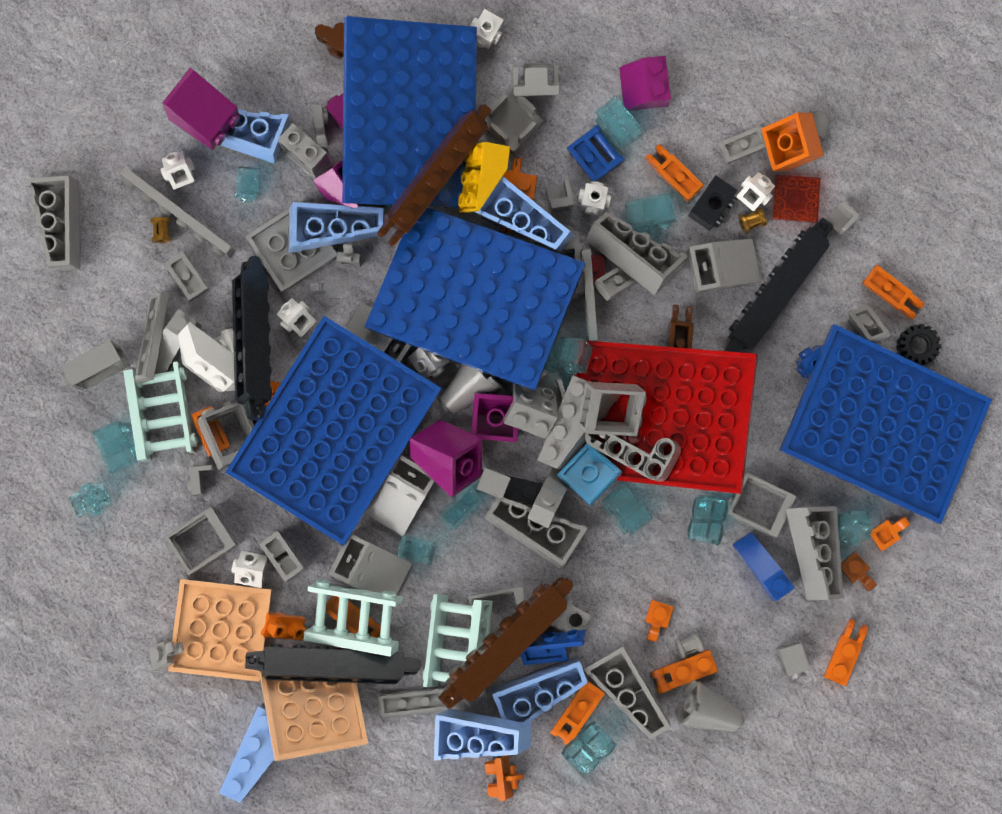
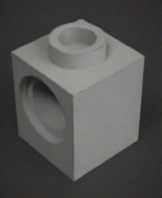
[776,642,810,679]

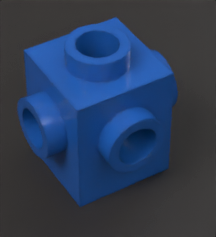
[795,345,822,379]

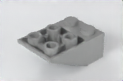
[686,239,761,295]
[345,303,414,364]
[365,455,436,536]
[329,534,412,596]

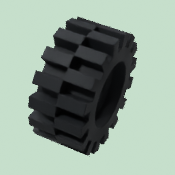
[896,324,941,366]

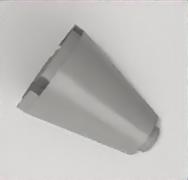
[440,365,503,414]
[677,681,745,732]

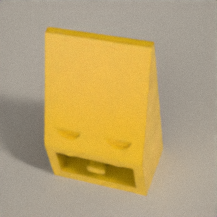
[458,142,510,213]

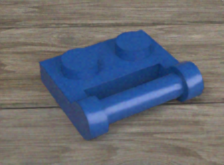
[567,125,625,182]

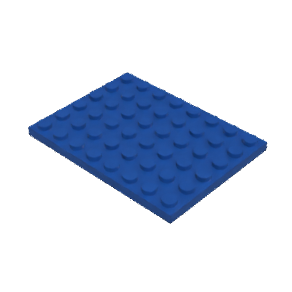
[342,16,477,208]
[365,207,585,391]
[225,316,442,546]
[779,324,992,524]

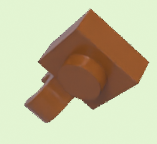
[841,551,877,591]

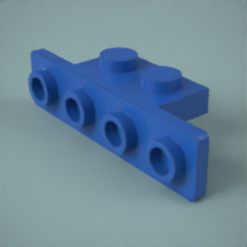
[521,629,587,665]

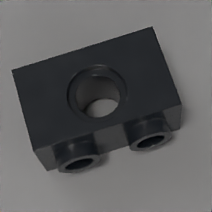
[688,175,738,231]

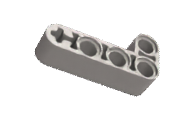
[585,434,681,482]

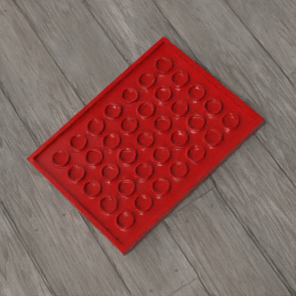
[574,340,758,494]

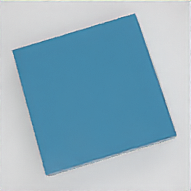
[557,443,622,506]

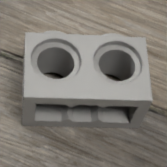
[259,531,307,582]
[551,596,591,632]

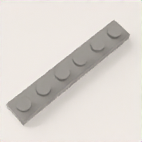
[120,167,235,258]

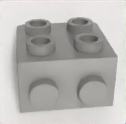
[504,383,558,439]

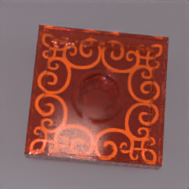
[772,174,821,223]

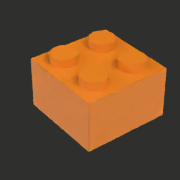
[761,112,824,171]

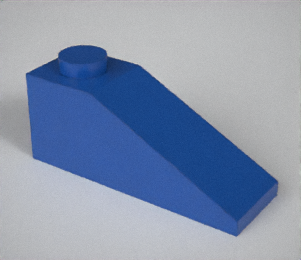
[732,532,795,601]

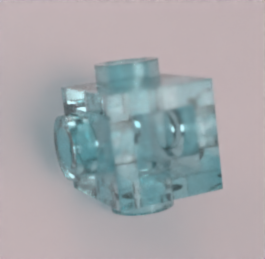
[69,482,111,518]
[837,510,871,546]

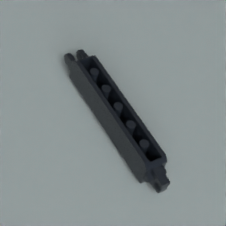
[724,217,833,352]
[232,255,272,420]
[245,644,422,685]

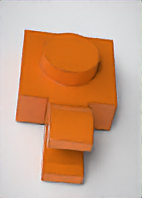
[868,516,910,551]
[644,600,674,642]

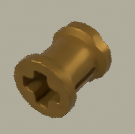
[738,208,767,234]
[150,217,172,243]

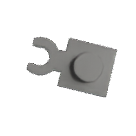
[313,105,329,147]

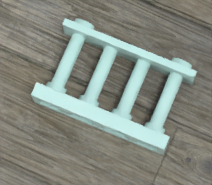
[123,362,198,462]
[303,580,403,656]
[423,594,493,694]

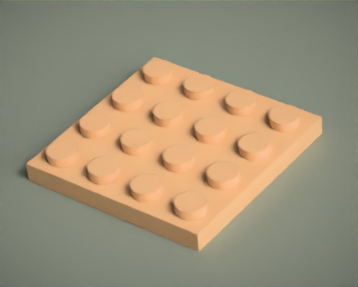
[168,579,273,682]
[259,671,368,761]

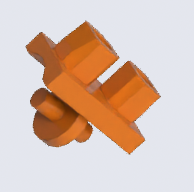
[260,612,306,641]
[485,755,524,801]

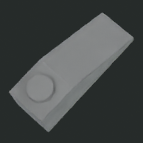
[155,309,202,374]
[527,467,568,528]

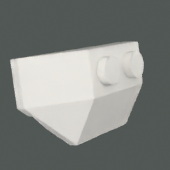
[178,322,235,392]

